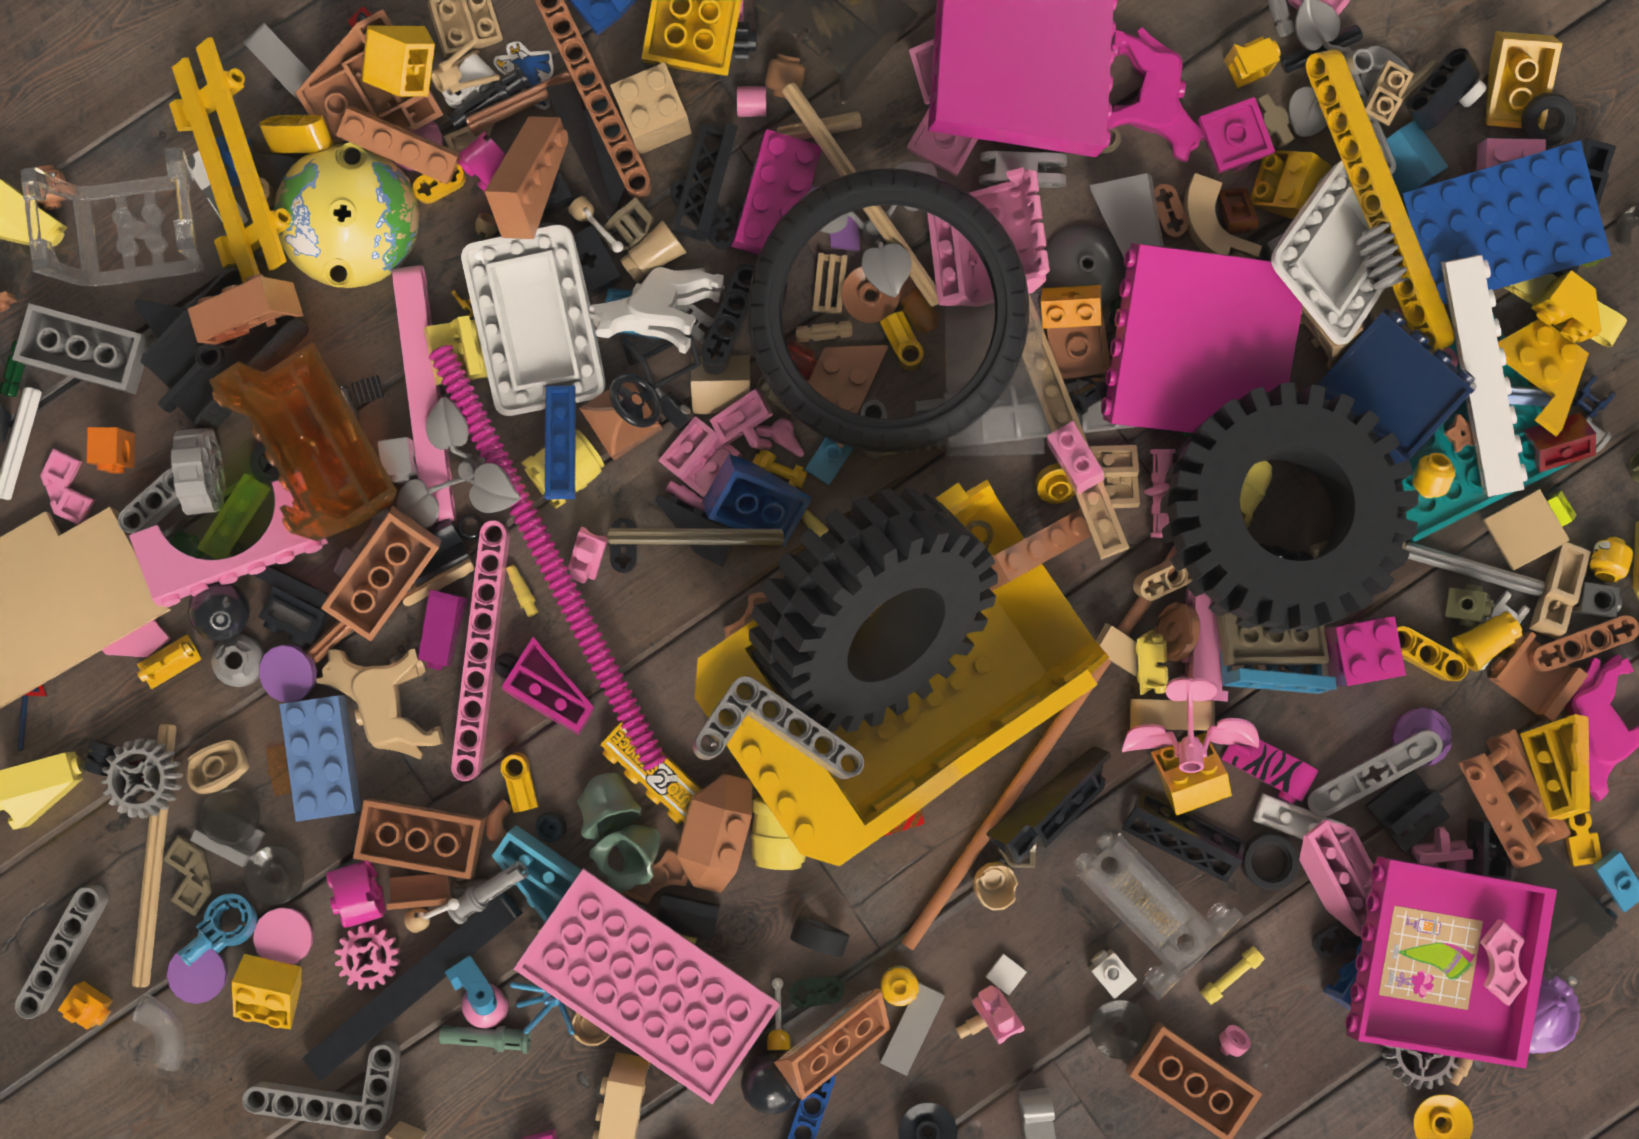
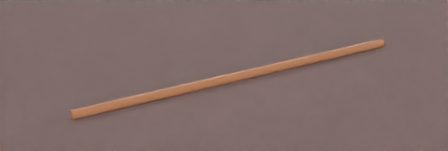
[901,545,1178,950]

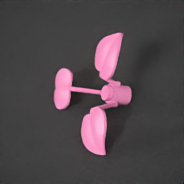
[1122,677,1259,773]

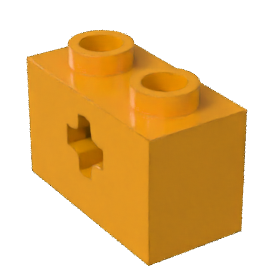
[1041,285,1103,329]

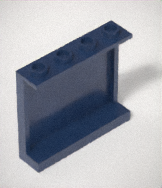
[1317,308,1477,464]

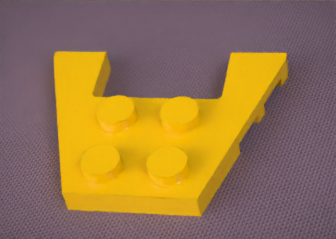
[1498,319,1589,436]

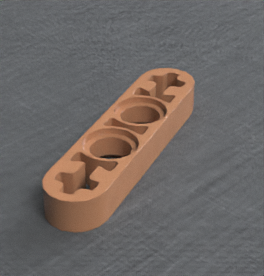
[1528,615,1639,672]

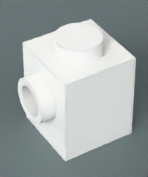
[1088,949,1137,999]

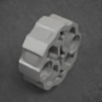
[171,428,226,515]

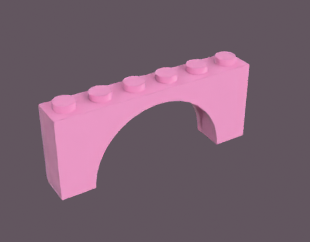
[129,472,328,607]

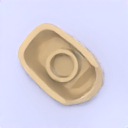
[186,740,249,794]

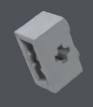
[378,437,418,485]

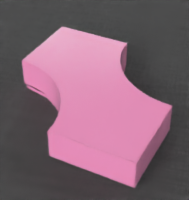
[1480,919,1527,1006]

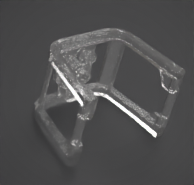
[20,147,205,286]

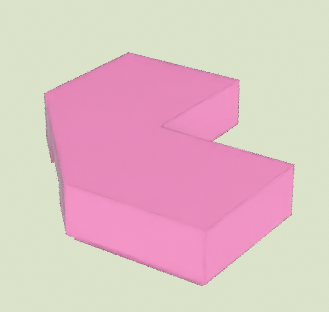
[40,449,96,525]
[102,619,172,658]

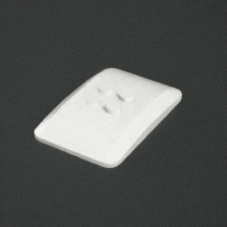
[1271,161,1384,345]
[461,225,606,416]

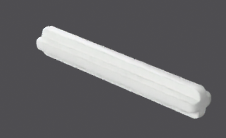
[0,387,41,500]

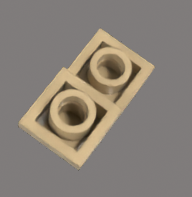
[1364,60,1414,126]

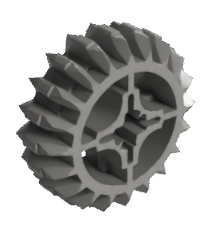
[100,738,183,819]
[1381,1045,1460,1089]

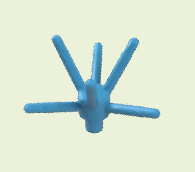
[510,982,575,1035]

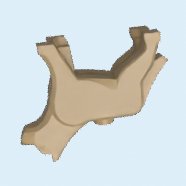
[316,648,445,760]

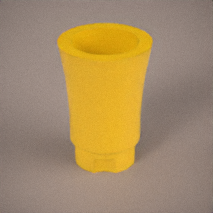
[1452,611,1522,672]

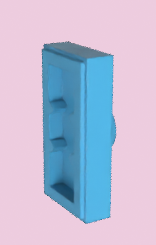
[805,438,854,486]
[1592,849,1639,913]

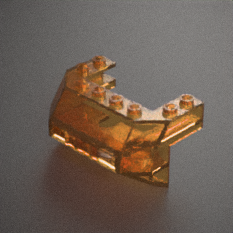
[209,342,397,541]

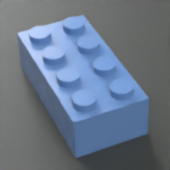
[279,695,362,822]

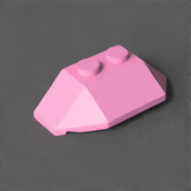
[1299,820,1373,937]

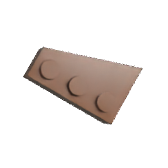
[188,274,304,345]

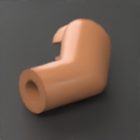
[486,798,512,844]

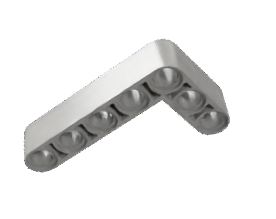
[692,676,864,779]
[242,1040,401,1131]

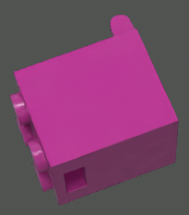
[1325,616,1406,686]

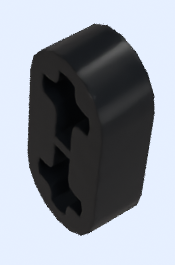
[610,518,638,574]

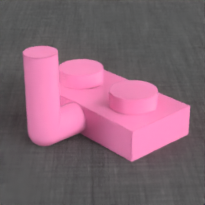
[710,389,773,451]

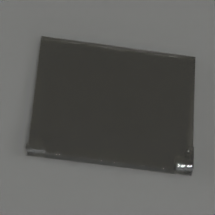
[1511,842,1618,982]

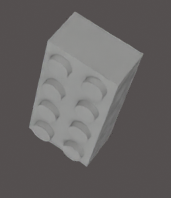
[12,303,152,395]

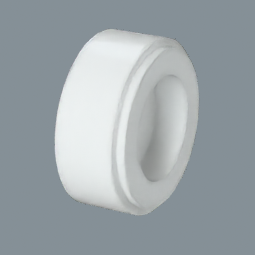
[1459,79,1487,107]

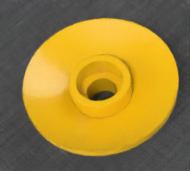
[1413,1094,1473,1139]

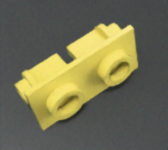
[1135,630,1168,695]

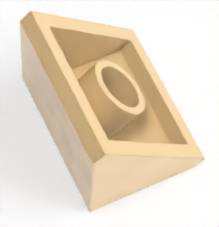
[691,355,751,414]

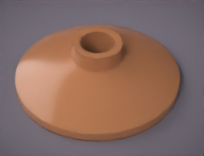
[842,266,900,323]

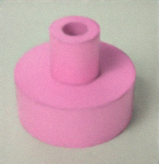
[1219,1025,1251,1057]

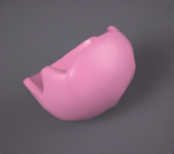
[461,984,509,1029]

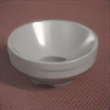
[211,634,265,687]

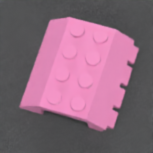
[927,167,1050,307]

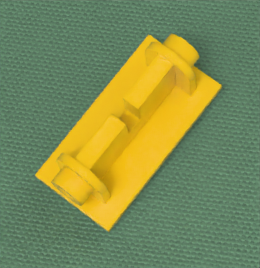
[137,634,202,689]

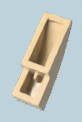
[1529,542,1591,639]

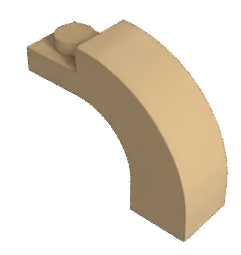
[1183,173,1262,259]

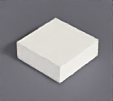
[985,953,1027,995]

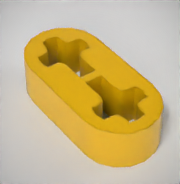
[412,164,466,204]

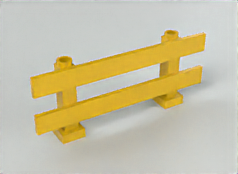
[169,37,291,283]

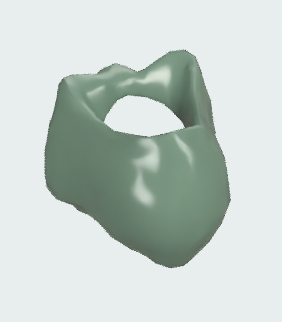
[577,772,642,843]
[589,824,660,893]

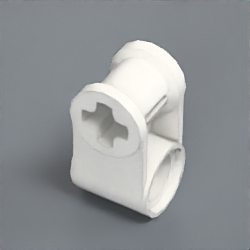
[442,53,497,109]

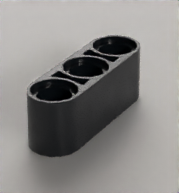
[1406,48,1480,131]

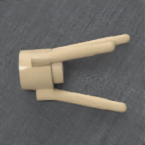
[431,39,500,94]

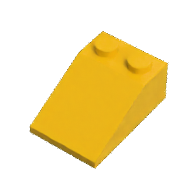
[1485,31,1563,130]

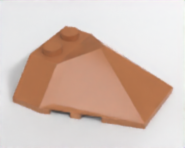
[295,9,443,144]

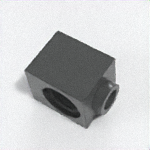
[1572,582,1622,617]

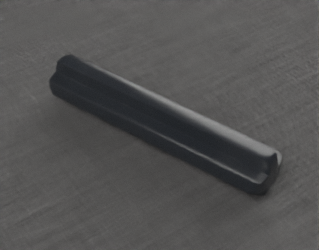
[1280,25,1363,73]

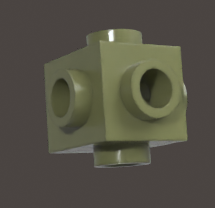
[1445,584,1494,628]

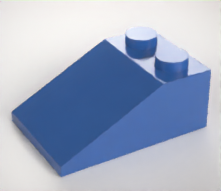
[702,454,812,547]

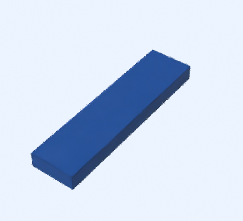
[545,386,576,500]

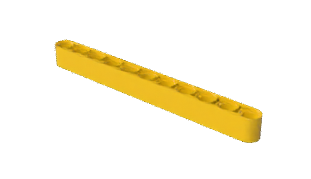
[1306,49,1455,351]

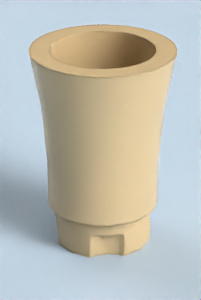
[620,220,687,282]

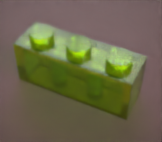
[197,473,272,560]

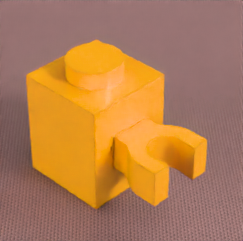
[58,981,113,1030]

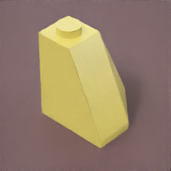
[0,179,67,250]
[0,751,84,830]

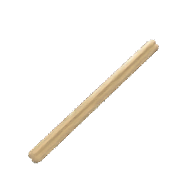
[782,82,938,306]
[132,724,176,988]

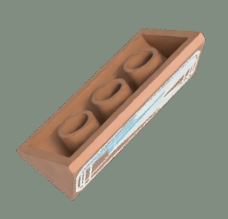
[774,988,890,1100]

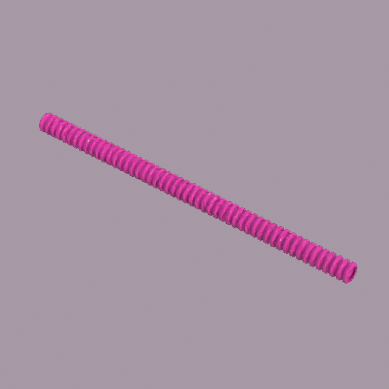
[428,345,667,771]

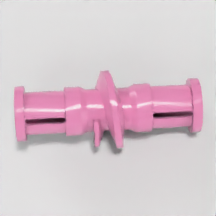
[1144,449,1176,538]

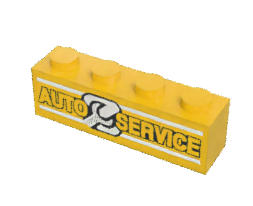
[600,722,702,825]

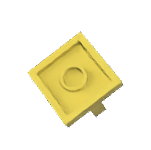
[424,316,488,386]

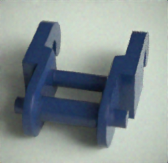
[1572,375,1616,418]

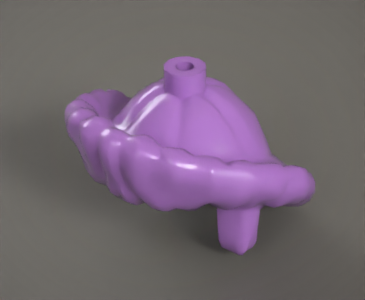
[1529,973,1580,1054]

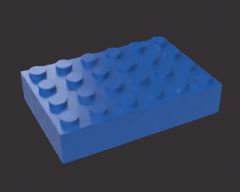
[1399,140,1611,304]

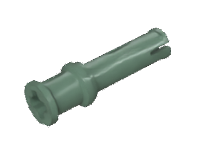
[439,1025,531,1054]

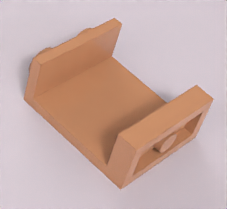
[1488,632,1588,722]

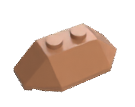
[675,773,752,893]

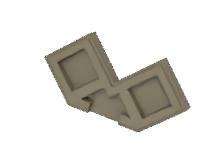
[162,834,214,916]

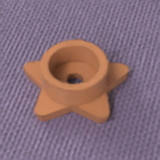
[1444,414,1475,452]

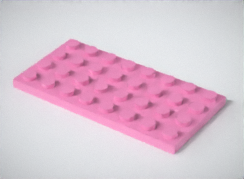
[514,868,781,1104]

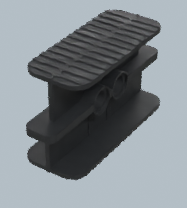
[140,267,309,431]

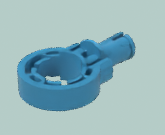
[177,894,257,967]

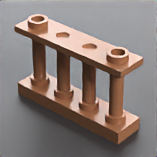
[1458,729,1571,869]

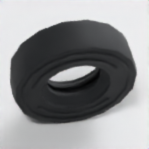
[1521,93,1576,146]

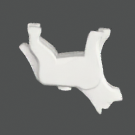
[589,267,725,354]

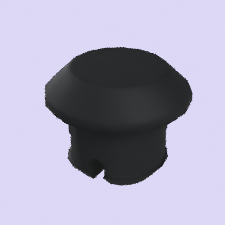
[494,653,519,679]

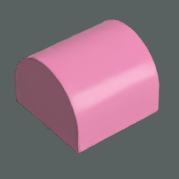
[737,86,767,117]

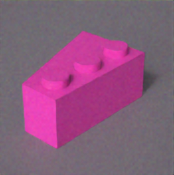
[502,637,594,736]

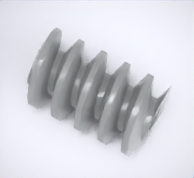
[1355,222,1410,290]

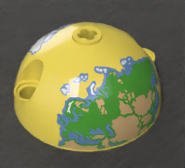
[274,142,419,288]

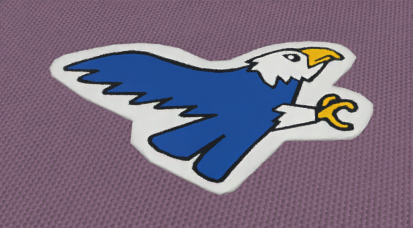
[493,41,554,110]

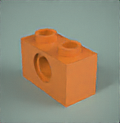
[87,427,135,474]

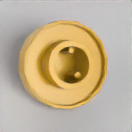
[1035,463,1075,504]

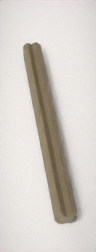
[608,528,784,545]

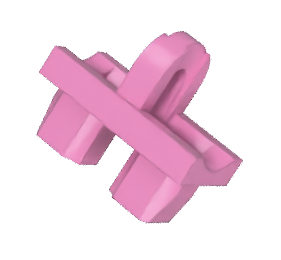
[568,526,608,583]
[1412,826,1473,872]
[972,985,1025,1044]

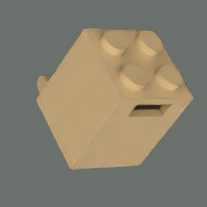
[610,62,692,155]

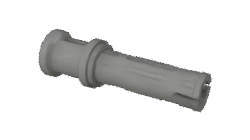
[447,861,529,924]

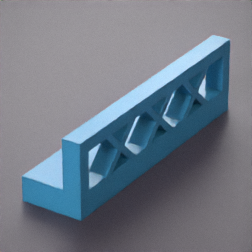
[1220,650,1337,694]

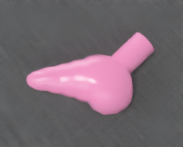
[755,418,804,457]

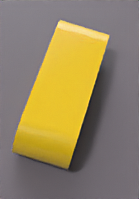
[259,115,333,153]
[1397,626,1468,681]

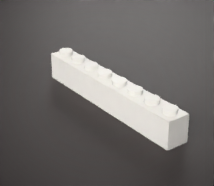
[1441,255,1527,497]

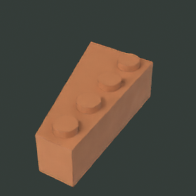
[484,116,568,239]

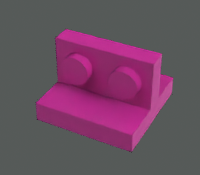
[1198,97,1275,174]

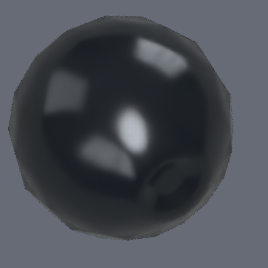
[188,582,251,641]
[741,1052,798,1115]

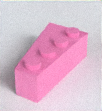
[1180,588,1228,702]

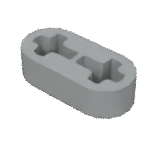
[676,304,724,345]

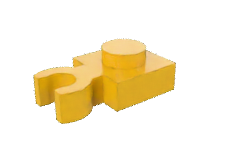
[1565,812,1602,867]

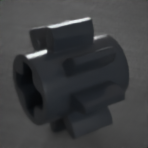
[733,22,757,59]

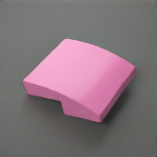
[658,416,743,498]

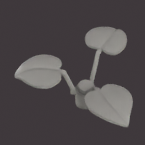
[1288,0,1411,137]
[804,162,937,298]
[397,396,521,528]

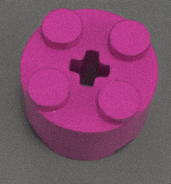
[457,131,506,193]
[326,861,386,928]

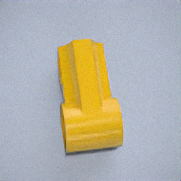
[880,311,924,371]
[501,752,539,813]

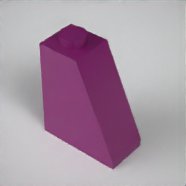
[418,590,468,671]

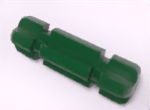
[0,340,25,397]

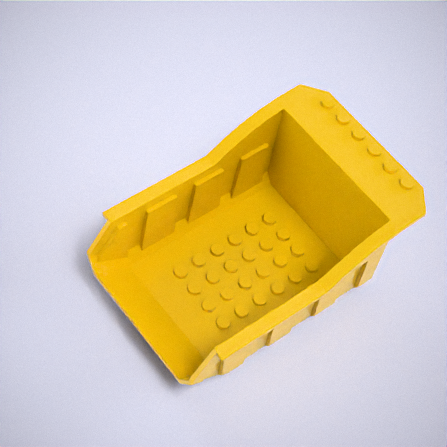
[695,480,1110,866]

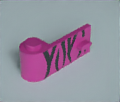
[1222,739,1318,804]

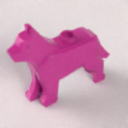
[1107,27,1206,162]
[1565,654,1639,802]

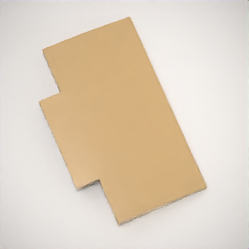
[0,507,171,709]

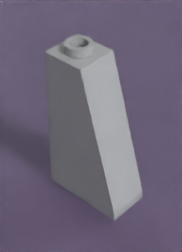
[1090,173,1164,257]

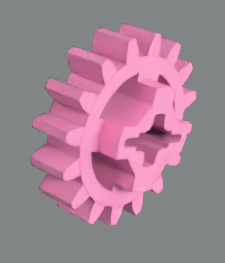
[335,924,400,990]

